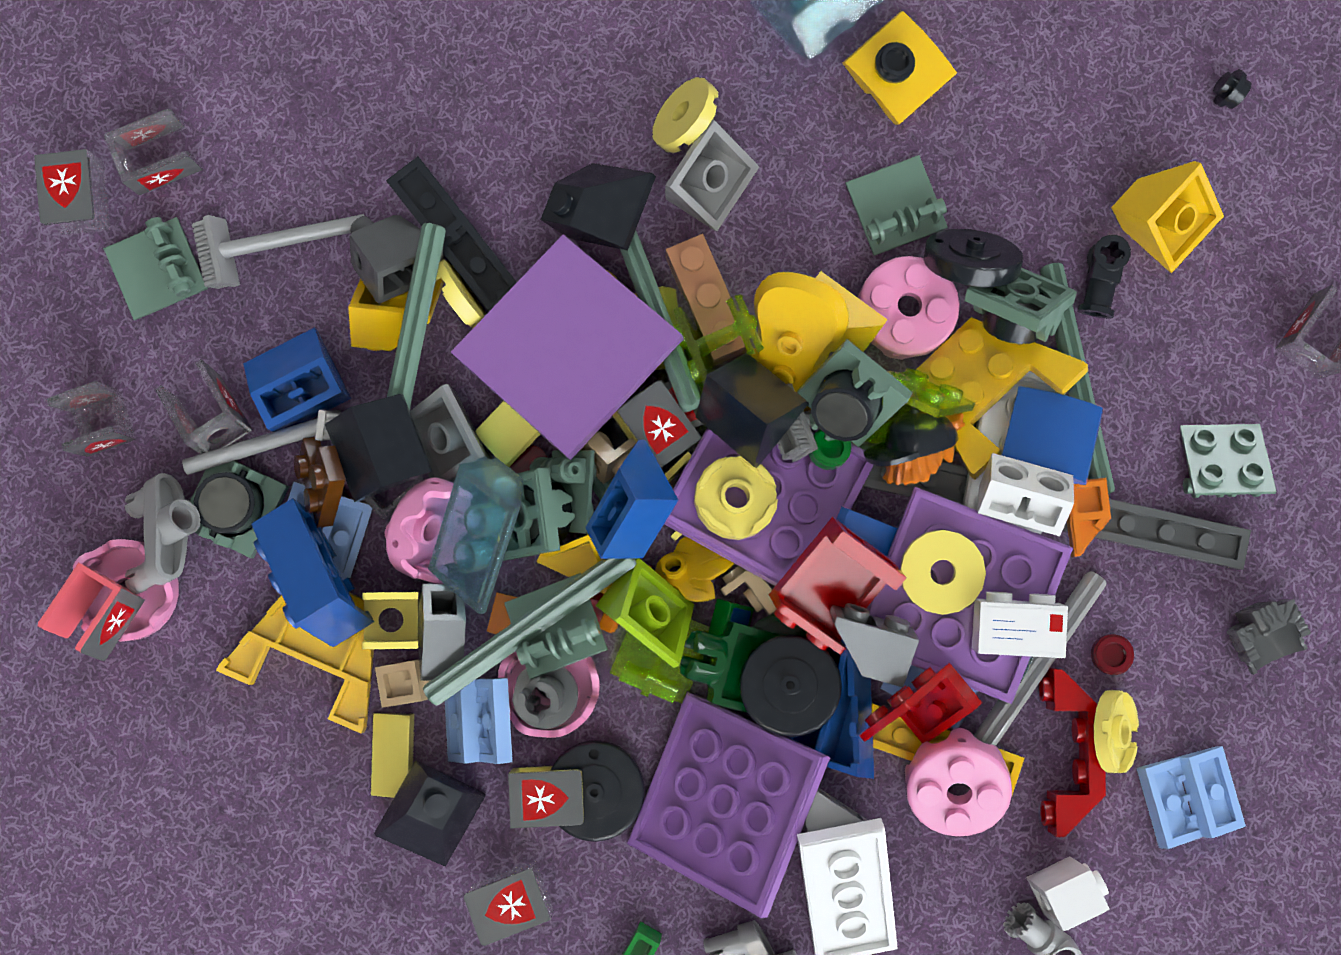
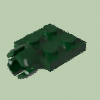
[679,620,781,712]

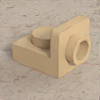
[581,431,637,484]
[720,566,776,615]
[375,659,430,708]

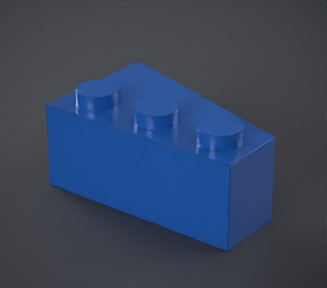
[251,498,374,647]
[789,639,874,779]

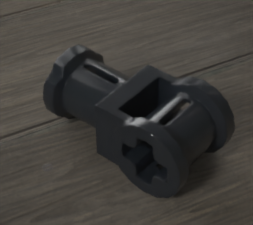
[1077,235,1131,319]

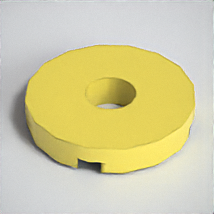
[653,77,718,153]
[436,259,486,329]
[694,456,778,540]
[900,530,986,615]
[1094,690,1139,773]

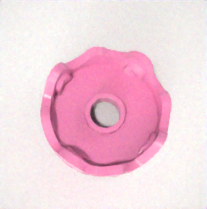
[857,256,960,360]
[385,477,482,584]
[73,539,179,642]
[498,651,600,738]
[905,728,1012,836]

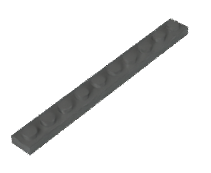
[853,443,1251,570]

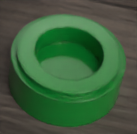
[809,429,852,470]

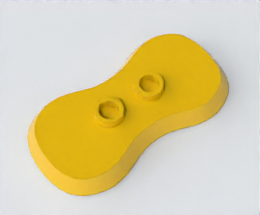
[750,272,849,412]

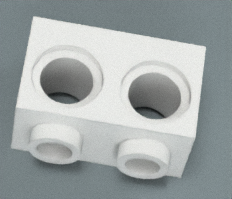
[978,453,1074,536]

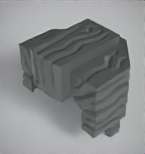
[1226,599,1311,675]

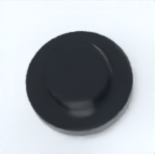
[875,42,915,83]
[1213,69,1252,109]

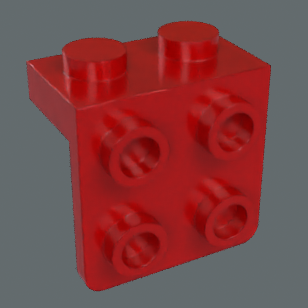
[859,662,982,743]

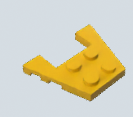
[914,317,1088,480]
[216,593,374,734]

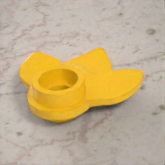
[655,536,735,602]

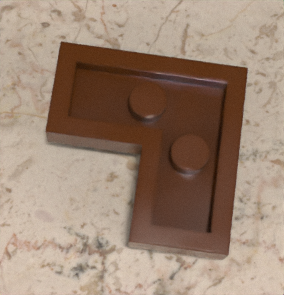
[294,437,346,528]

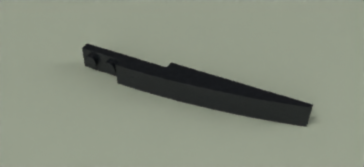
[386,156,667,474]

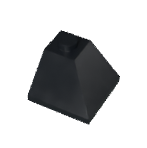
[540,163,656,251]
[374,760,486,867]

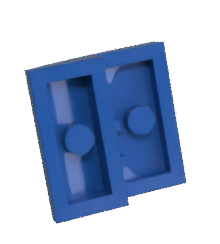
[1002,386,1103,485]

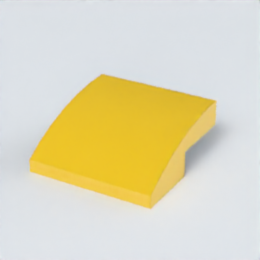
[842,11,957,125]

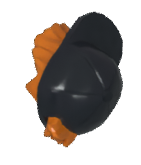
[863,408,965,485]

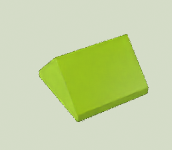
[595,558,695,668]

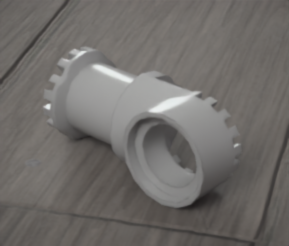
[1003,902,1083,955]

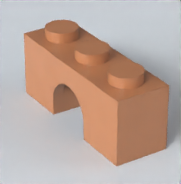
[666,234,751,366]

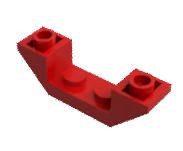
[1039,668,1106,837]

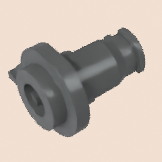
[512,667,579,729]

